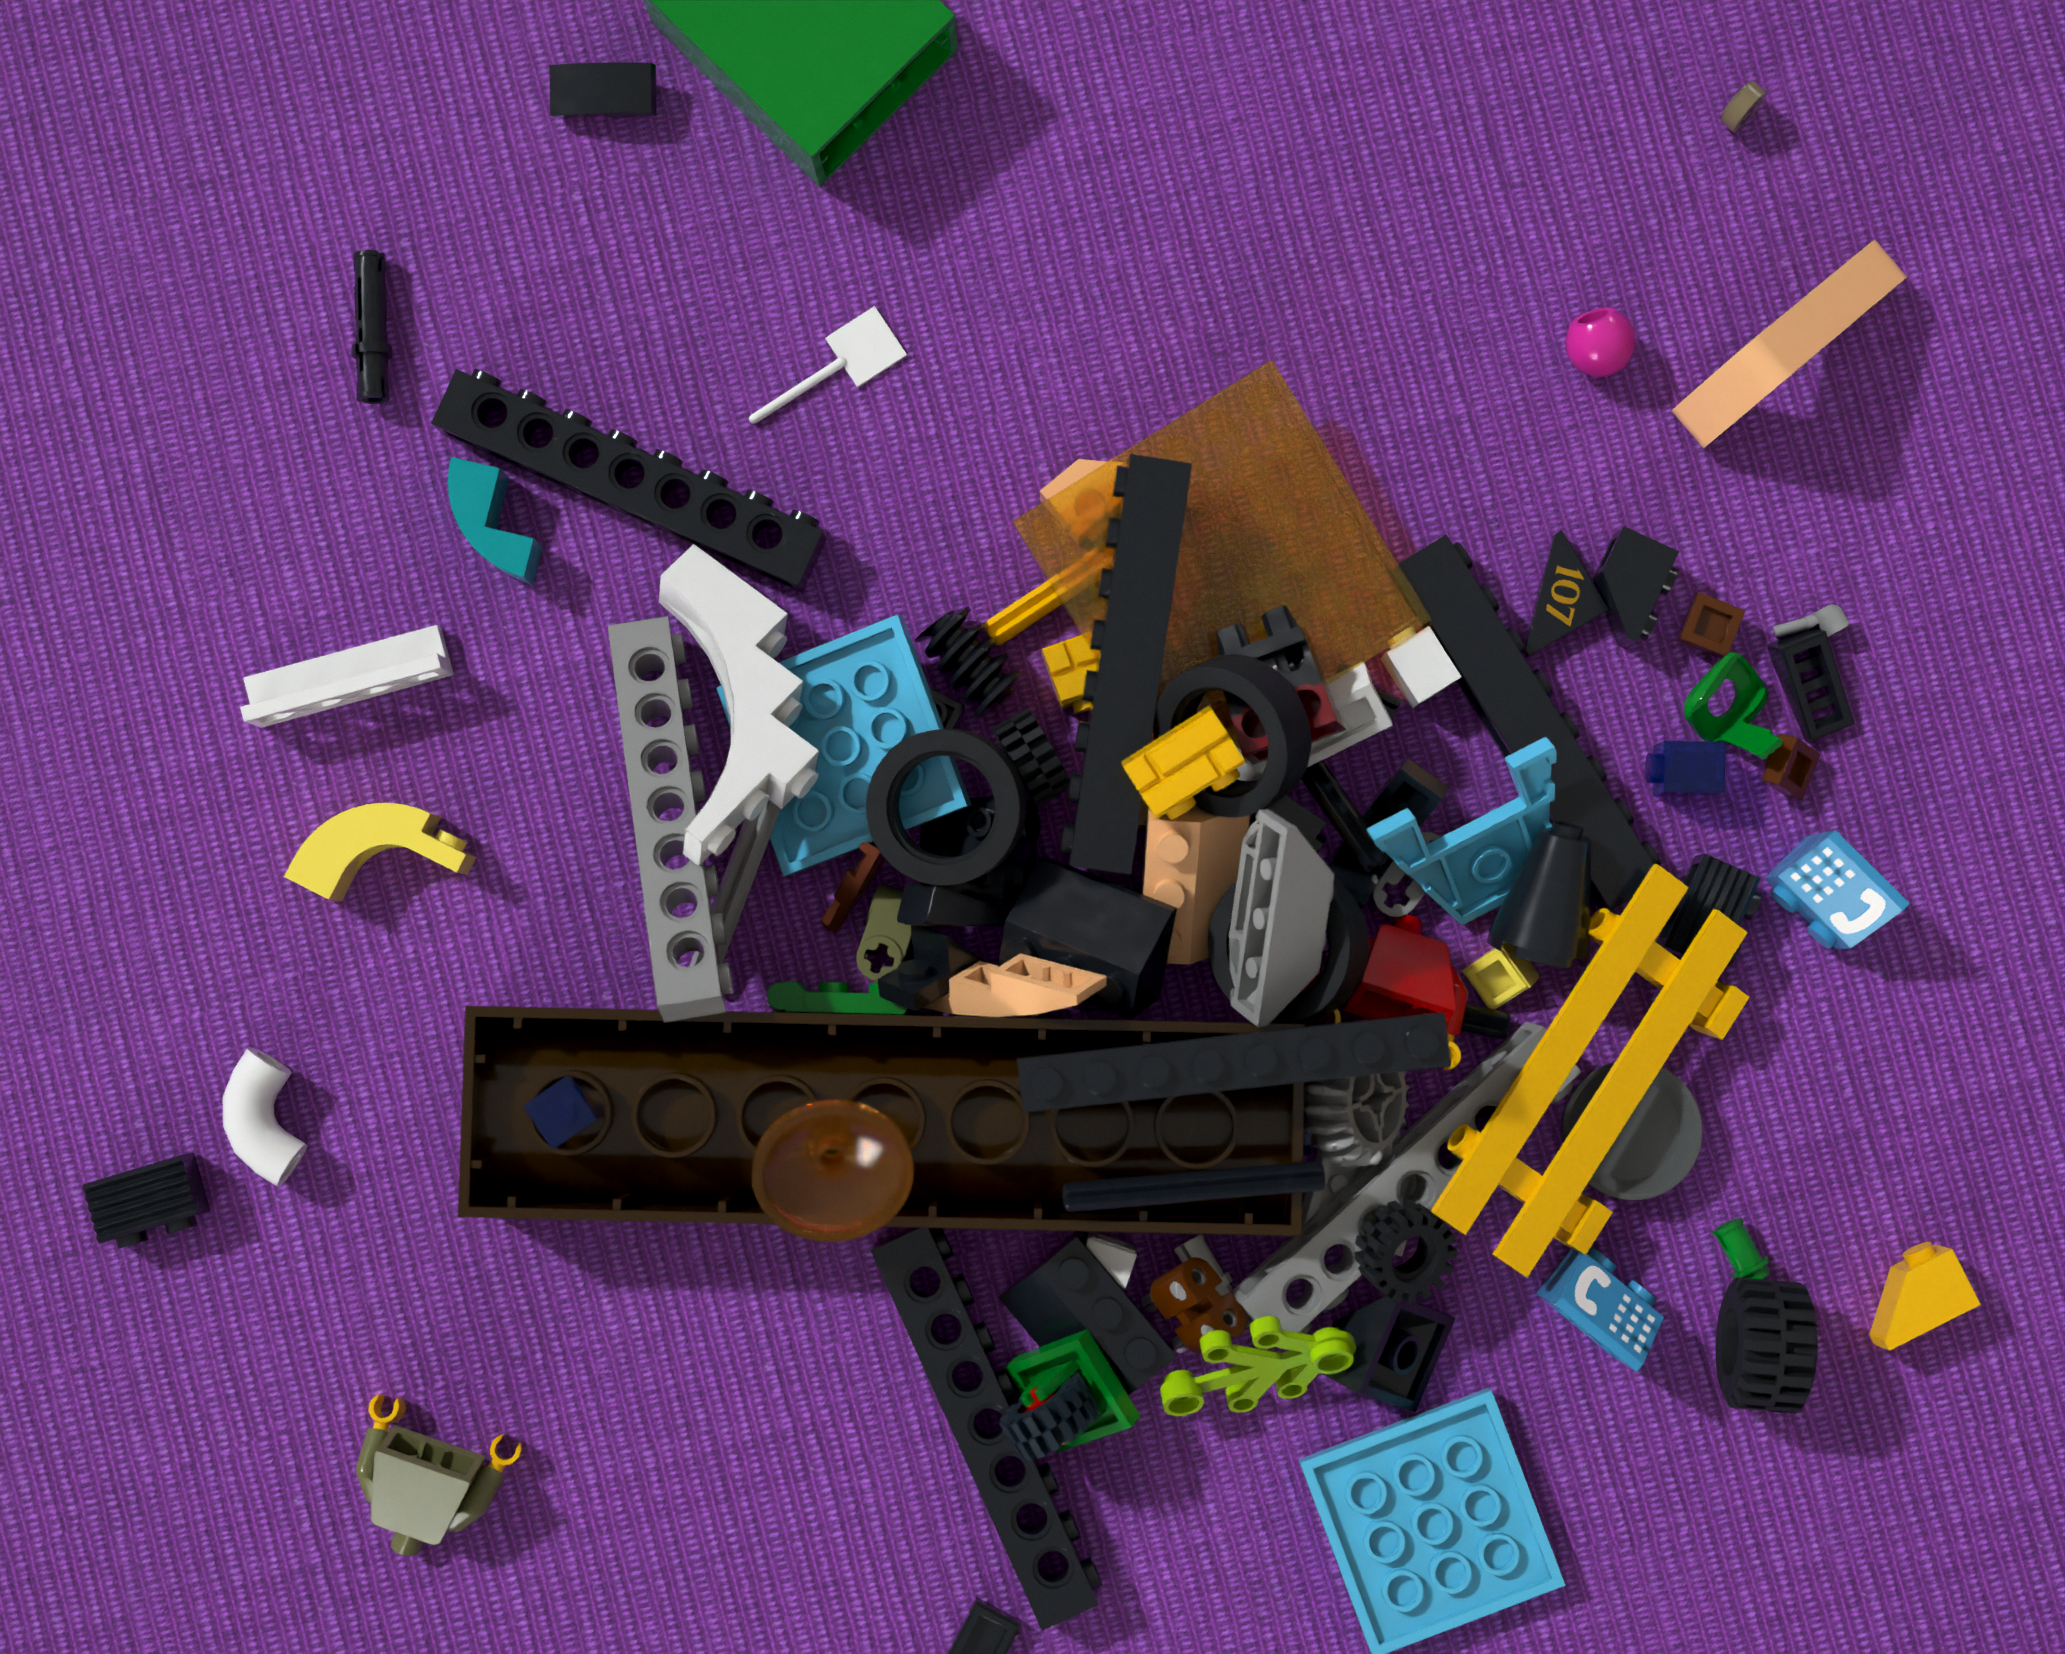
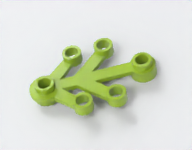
[1160,1316,1356,1416]

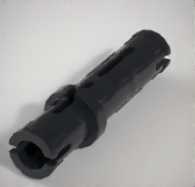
[351,250,392,404]

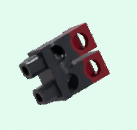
[1216,606,1346,765]

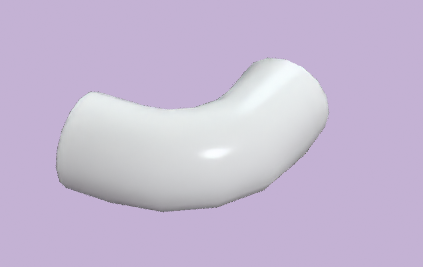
[223,1047,307,1187]

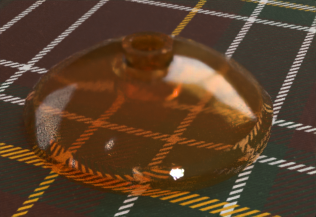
[752,1100,913,1242]

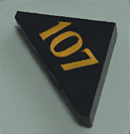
[1524,530,1609,658]

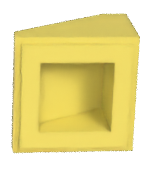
[1462,942,1539,1010]

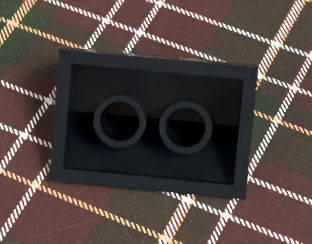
[998,856,1177,1020]
[998,1231,1177,1395]

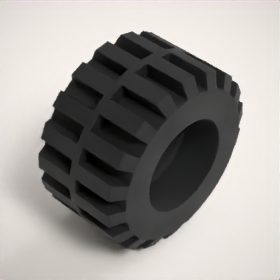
[1716,1277,1818,1414]

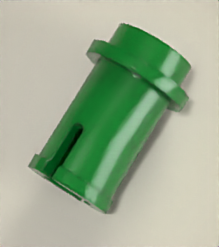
[1712,1217,1770,1279]

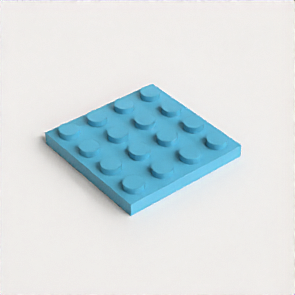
[716,614,972,876]
[1298,1388,1566,1654]

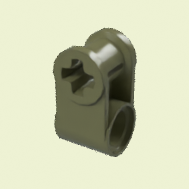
[856,883,912,983]

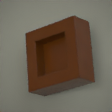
[1676,592,1745,659]
[1762,734,1821,801]

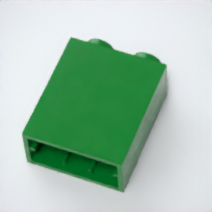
[643,0,958,188]

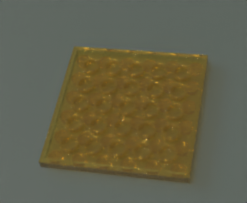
[1012,360,1432,744]

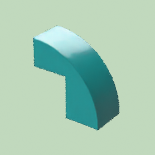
[448,457,543,585]

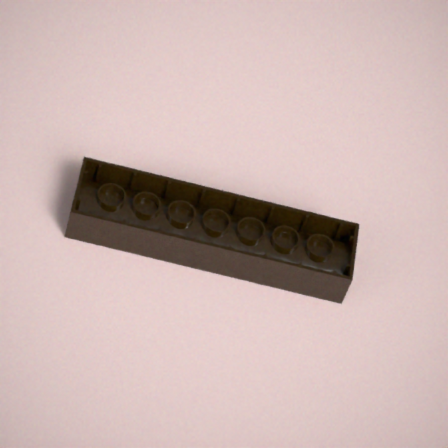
[458,1006,1305,1236]

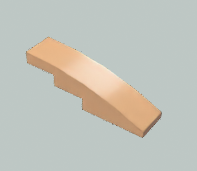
[923,953,1107,1017]

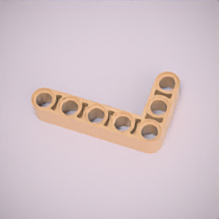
[1671,239,1908,449]

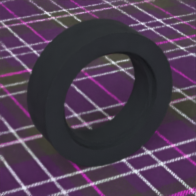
[1153,654,1311,817]
[866,729,1027,886]
[1208,878,1369,1024]

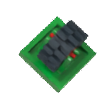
[999,1329,1141,1461]

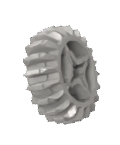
[1304,1071,1410,1168]

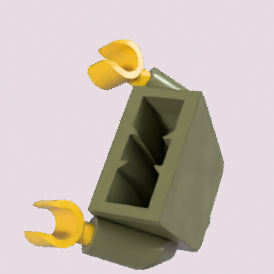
[355,1394,522,1556]

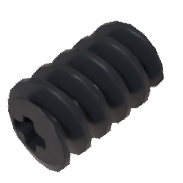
[915,606,1021,720]

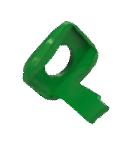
[1683,652,1783,760]

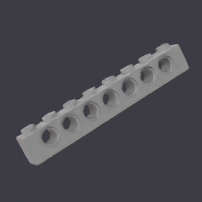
[608,616,733,1022]
[1231,1021,1582,1350]

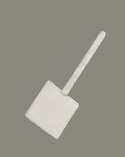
[749,306,907,424]

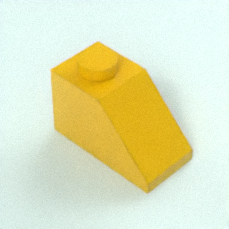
[1869,1242,1981,1351]

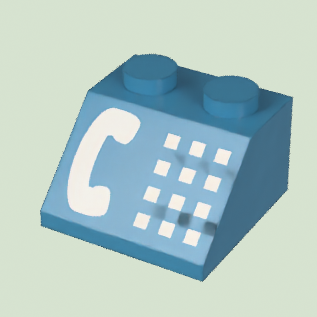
[1764,830,1910,949]
[1536,1247,1664,1372]

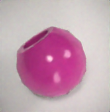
[1565,308,1636,377]

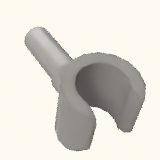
[1773,604,1849,638]

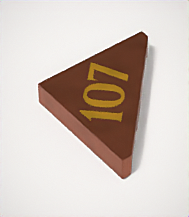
[820,841,886,934]

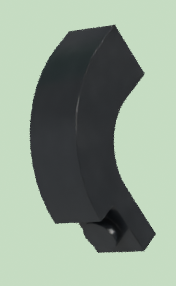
[1326,758,1450,909]

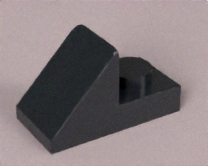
[878,925,987,1012]

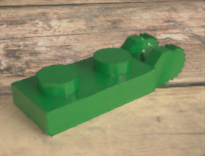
[765,981,911,1015]

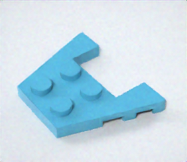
[1366,737,1557,926]

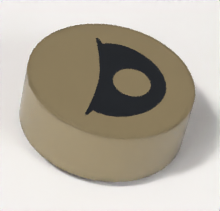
[1720,81,1768,133]

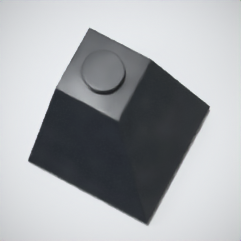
[1323,1296,1456,1412]

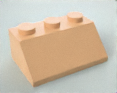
[1141,805,1250,965]

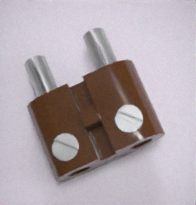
[1142,1257,1247,1354]

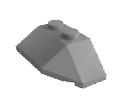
[1229,809,1334,1027]

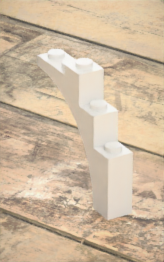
[659,544,819,866]

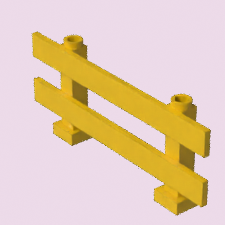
[1430,864,1750,1278]

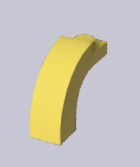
[284,803,477,902]

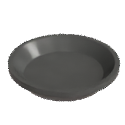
[1562,1062,1702,1200]

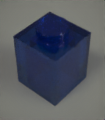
[1645,741,1725,796]

